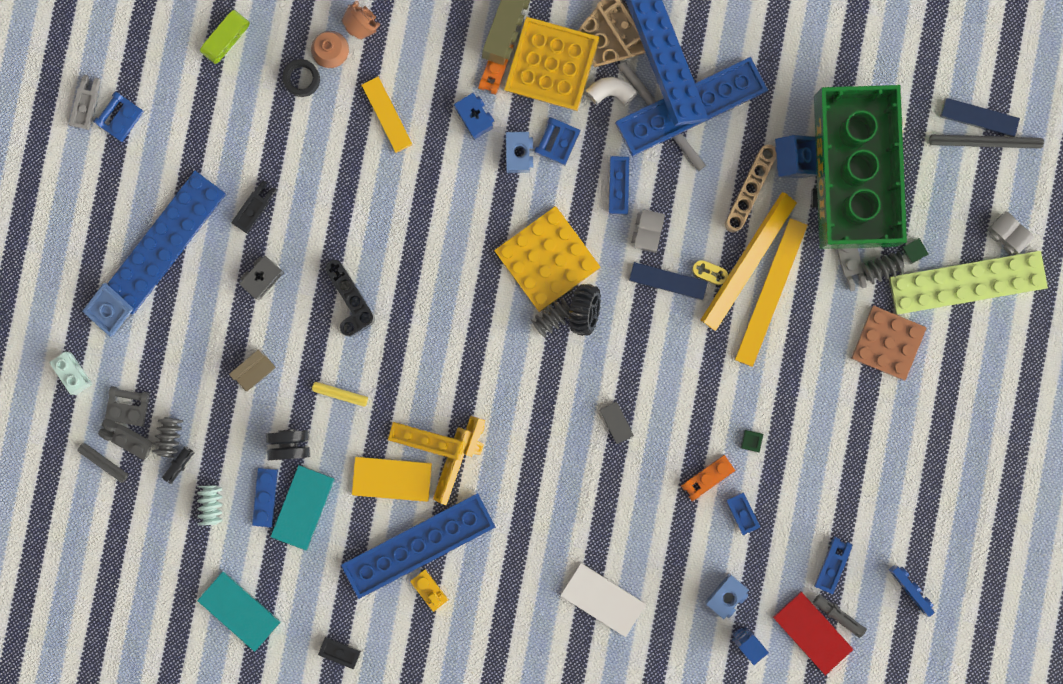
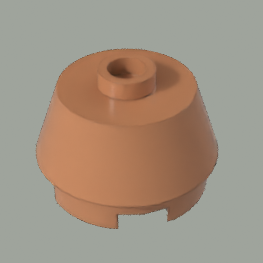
[342,1,380,40]
[311,31,349,68]

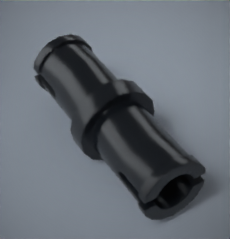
[162,446,195,484]

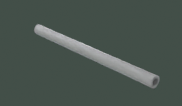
[618,61,706,172]

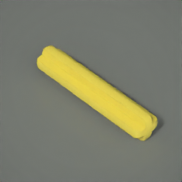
[312,382,368,407]

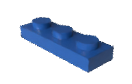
[609,156,629,215]
[252,468,278,527]
[889,565,935,617]

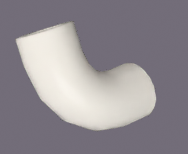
[585,77,638,105]

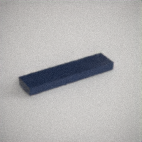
[940,98,1020,137]
[629,262,708,300]

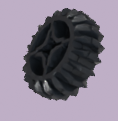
[569,284,601,336]

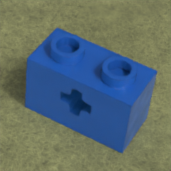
[454,93,495,140]

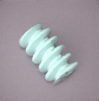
[197,485,222,525]

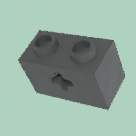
[239,256,285,300]

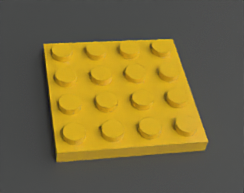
[504,17,599,112]
[494,206,601,312]

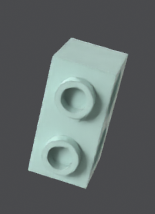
[49,352,92,395]

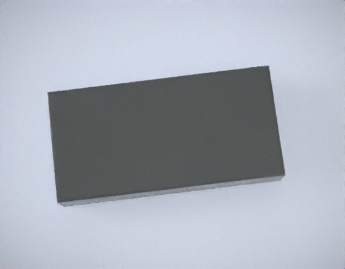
[600,401,634,444]

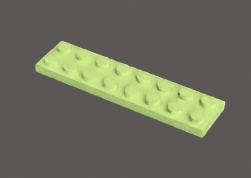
[889,251,1048,315]

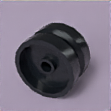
[266,429,311,461]

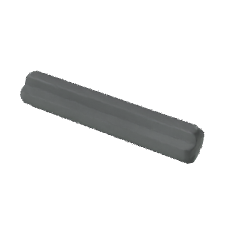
[77,443,129,483]

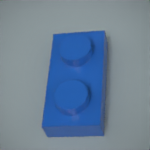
[726,492,760,535]

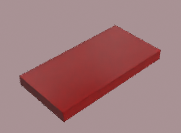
[773,591,854,676]

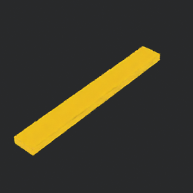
[700,192,797,331]
[735,218,808,367]

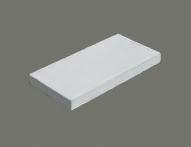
[560,563,646,637]

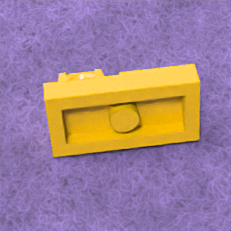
[464,416,485,457]
[410,569,449,612]

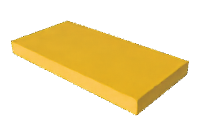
[352,457,432,502]

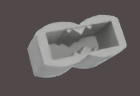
[631,209,665,253]
[987,211,1034,255]

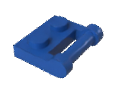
[93,91,144,142]
[534,117,581,166]

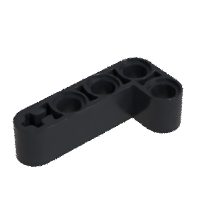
[326,260,375,337]

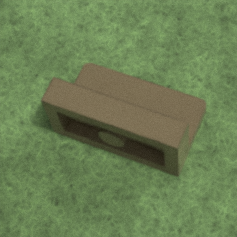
[229,349,275,391]

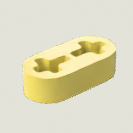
[692,260,728,285]

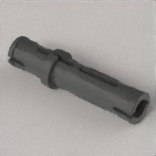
[813,594,867,638]

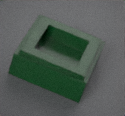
[902,238,929,264]
[740,430,764,453]

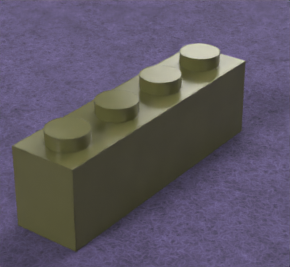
[482,0,530,65]

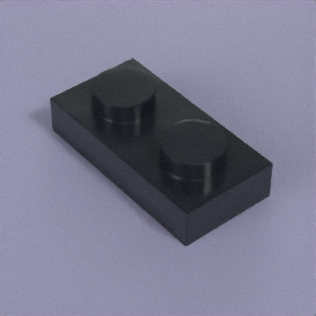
[318,636,362,670]

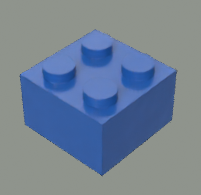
[775,135,817,178]

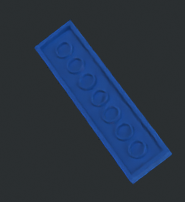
[626,0,708,126]
[615,57,768,157]
[108,170,226,315]
[341,493,496,599]

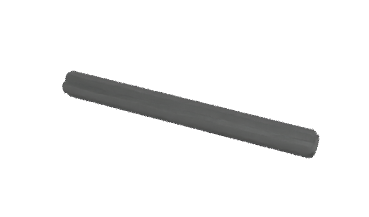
[929,134,1044,149]

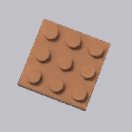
[851,306,927,381]

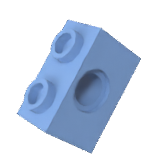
[506,132,533,173]
[704,573,749,619]

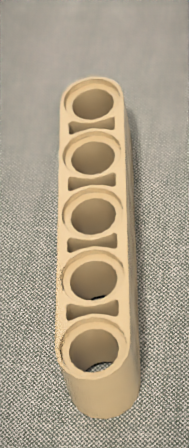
[725,144,777,233]

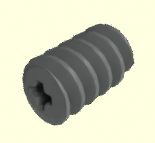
[861,251,904,285]
[530,298,570,338]
[152,417,183,458]

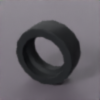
[282,59,320,97]

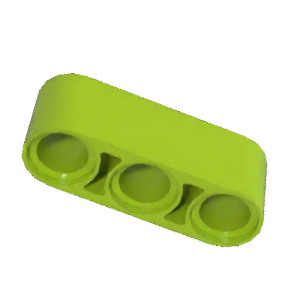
[200,10,250,64]

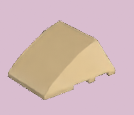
[578,0,646,68]

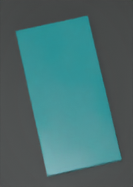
[271,465,335,551]
[197,571,281,652]

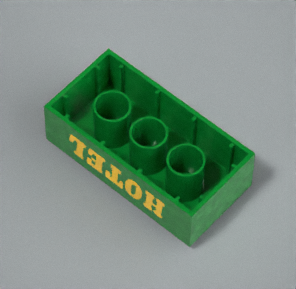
[814,85,907,249]

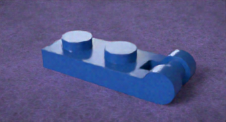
[814,536,853,594]

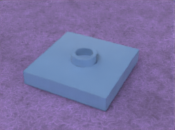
[82,283,133,337]

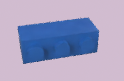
[732,627,769,665]

